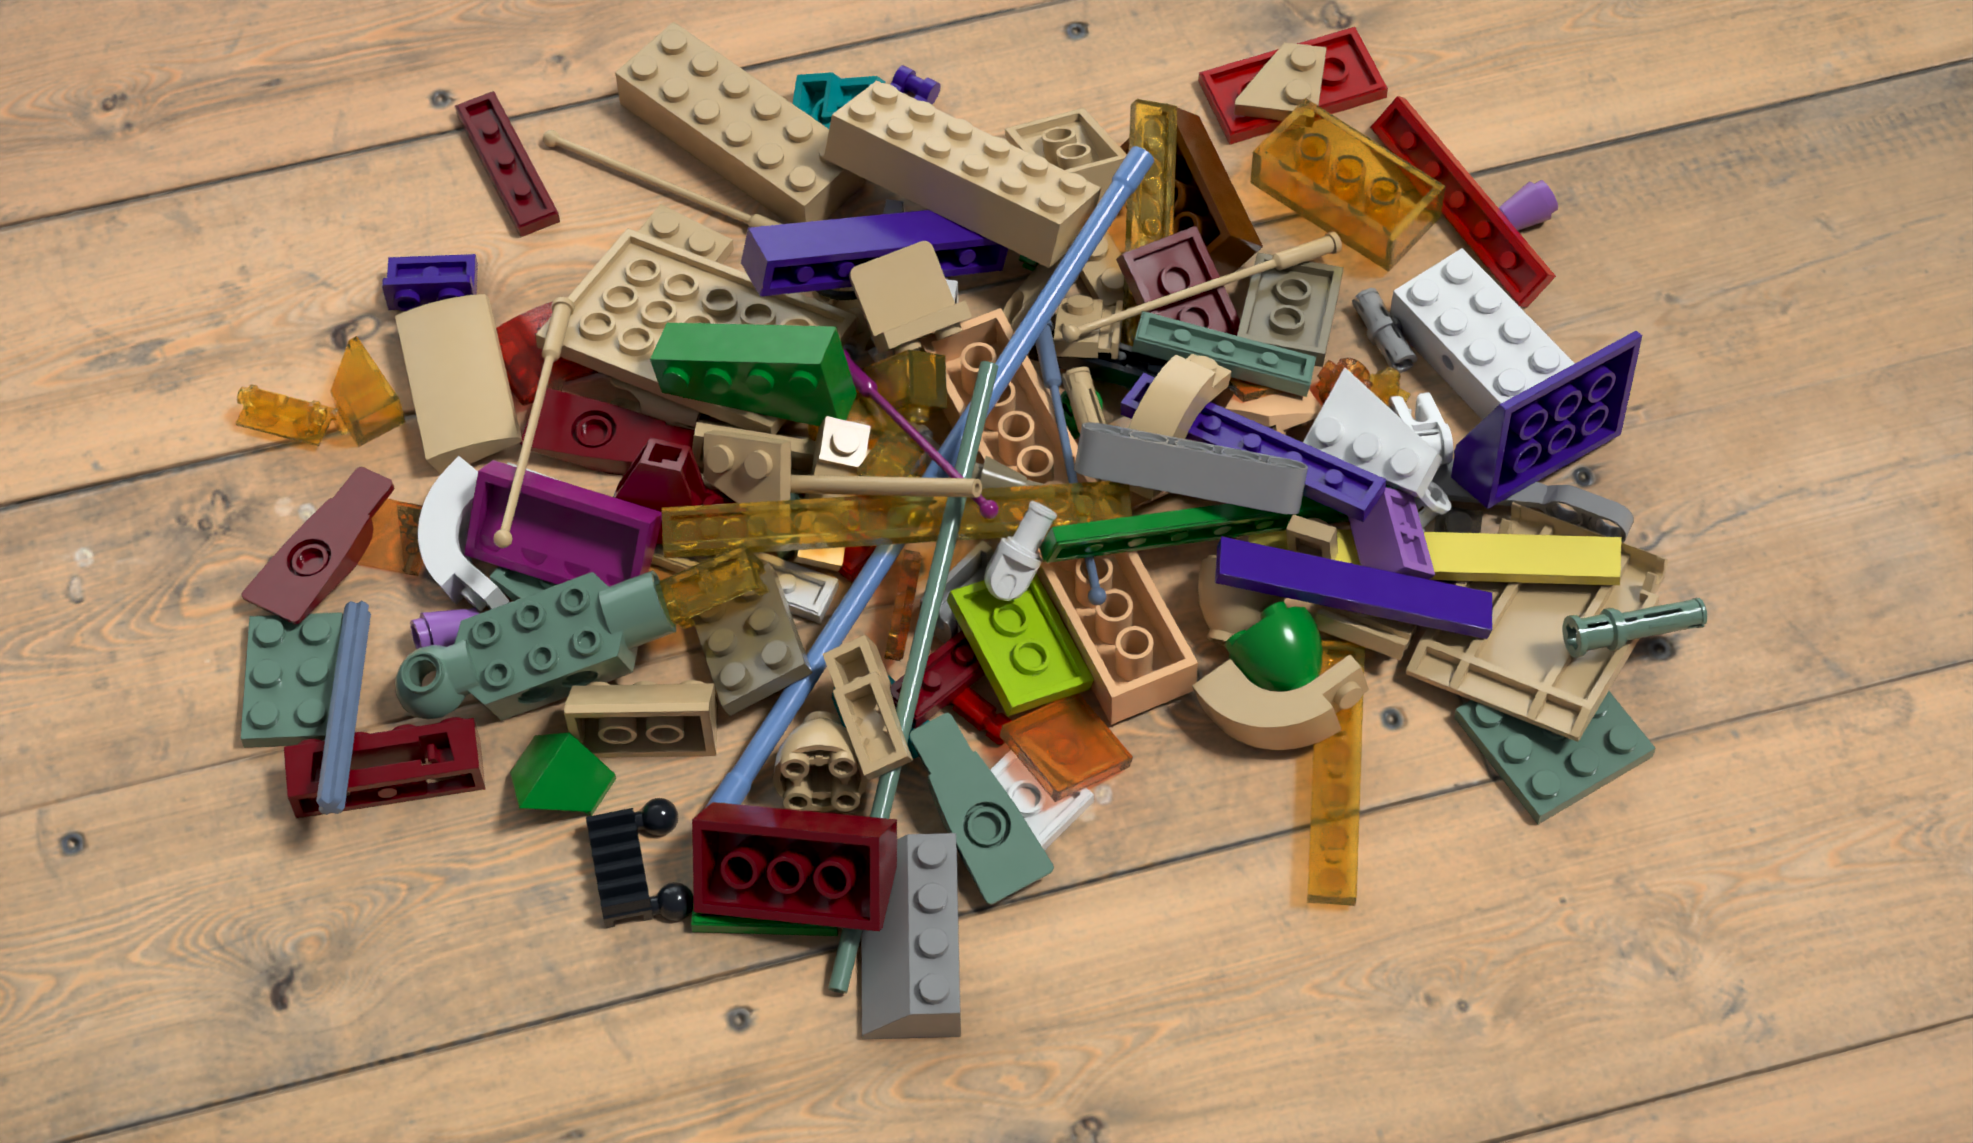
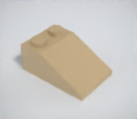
[1005,108,1134,206]

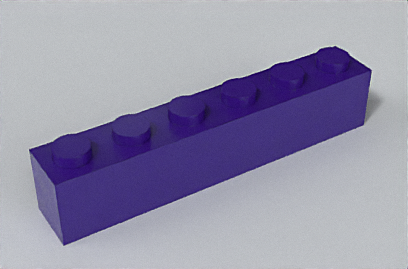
[741,210,1008,297]

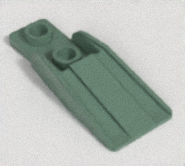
[909,713,1054,905]

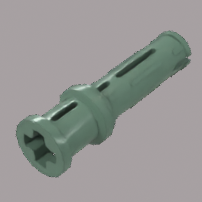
[1562,598,1708,658]

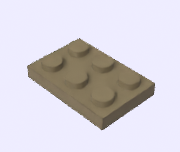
[1237,252,1344,367]
[688,562,813,716]

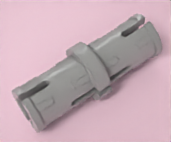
[1352,288,1417,374]

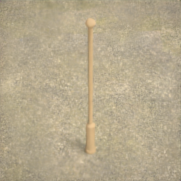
[543,130,781,227]
[1062,232,1342,342]
[493,297,575,548]

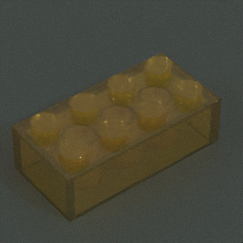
[1250,98,1446,272]

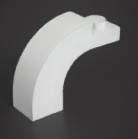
[418,456,510,612]

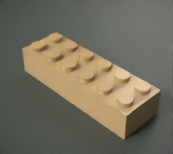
[615,22,865,224]
[824,81,1101,268]

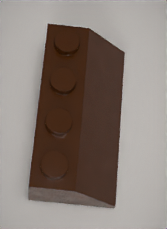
[1120,103,1263,277]

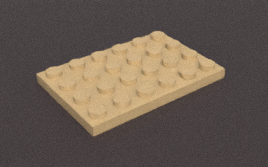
[536,228,857,434]

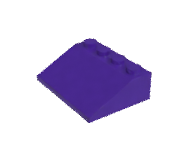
[1451,331,1643,509]

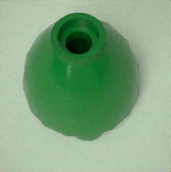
[1225,602,1323,692]

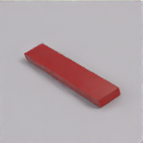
[1370,96,1556,308]

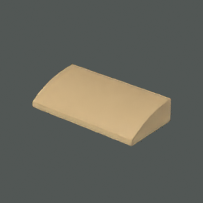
[395,294,522,474]

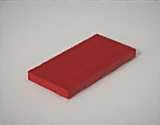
[1198,26,1388,145]

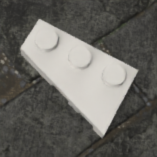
[1303,367,1443,499]

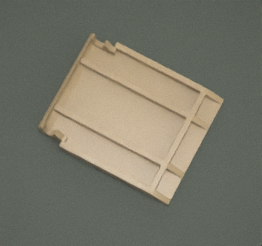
[1406,502,1668,742]

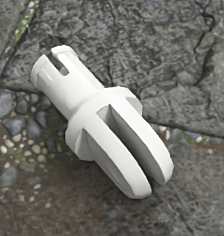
[984,501,1057,601]

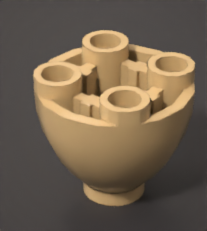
[1198,555,1286,646]
[773,711,868,812]

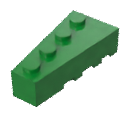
[650,322,857,426]

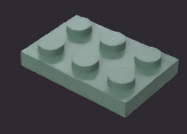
[241,612,343,748]

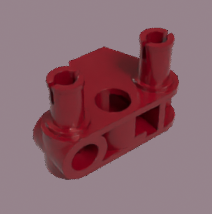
[613,438,750,557]

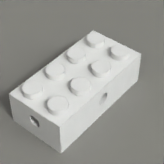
[1390,248,1575,420]

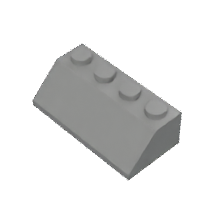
[861,833,961,1039]

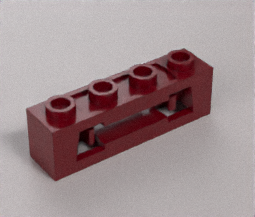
[284,717,486,819]

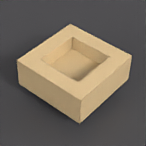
[1286,515,1338,560]

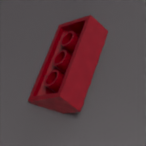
[692,802,897,932]

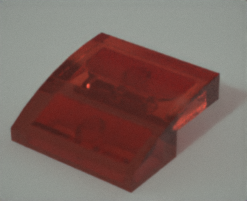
[496,301,598,406]

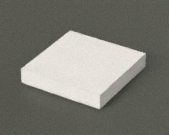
[990,737,1094,851]

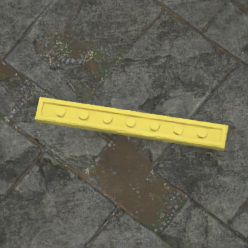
[1248,529,1621,585]

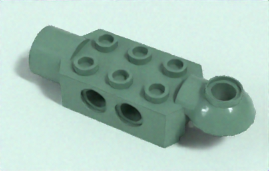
[395,570,676,721]

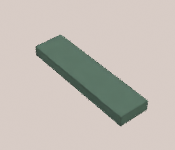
[1132,311,1316,397]

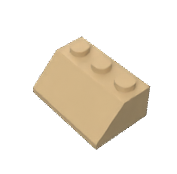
[564,680,718,758]

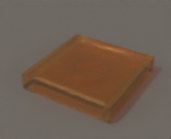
[999,693,1133,802]

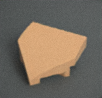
[1225,380,1322,435]

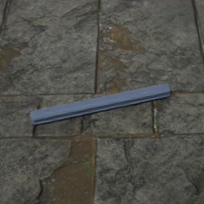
[316,600,371,815]

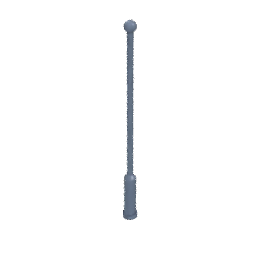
[1035,320,1107,605]

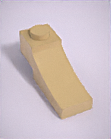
[794,416,871,571]
[823,635,913,780]

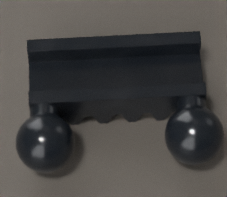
[586,798,693,928]

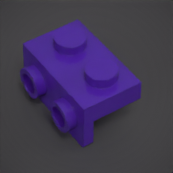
[382,254,478,312]

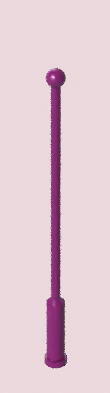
[843,348,999,519]

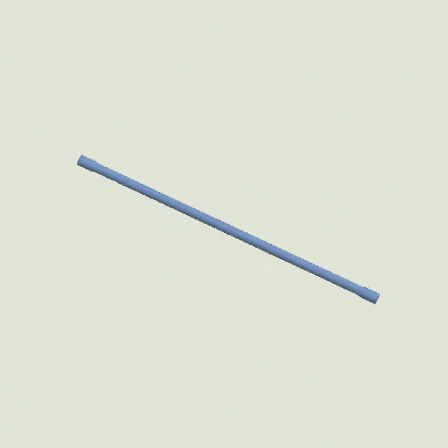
[704,146,1154,809]

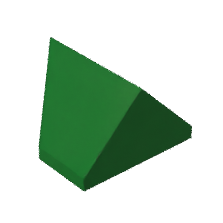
[510,733,617,816]

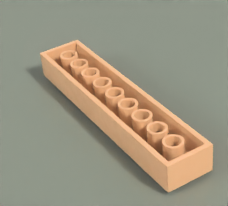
[919,308,1198,725]

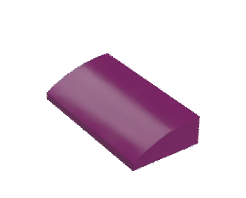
[464,460,663,586]

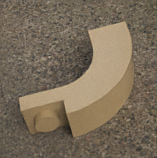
[1113,354,1232,500]
[1192,655,1369,750]

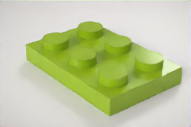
[946,574,1094,716]

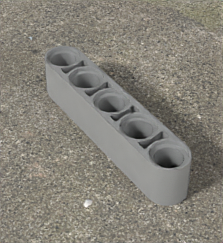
[1074,422,1308,514]

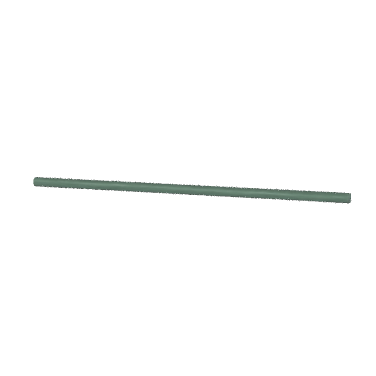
[828,361,998,994]

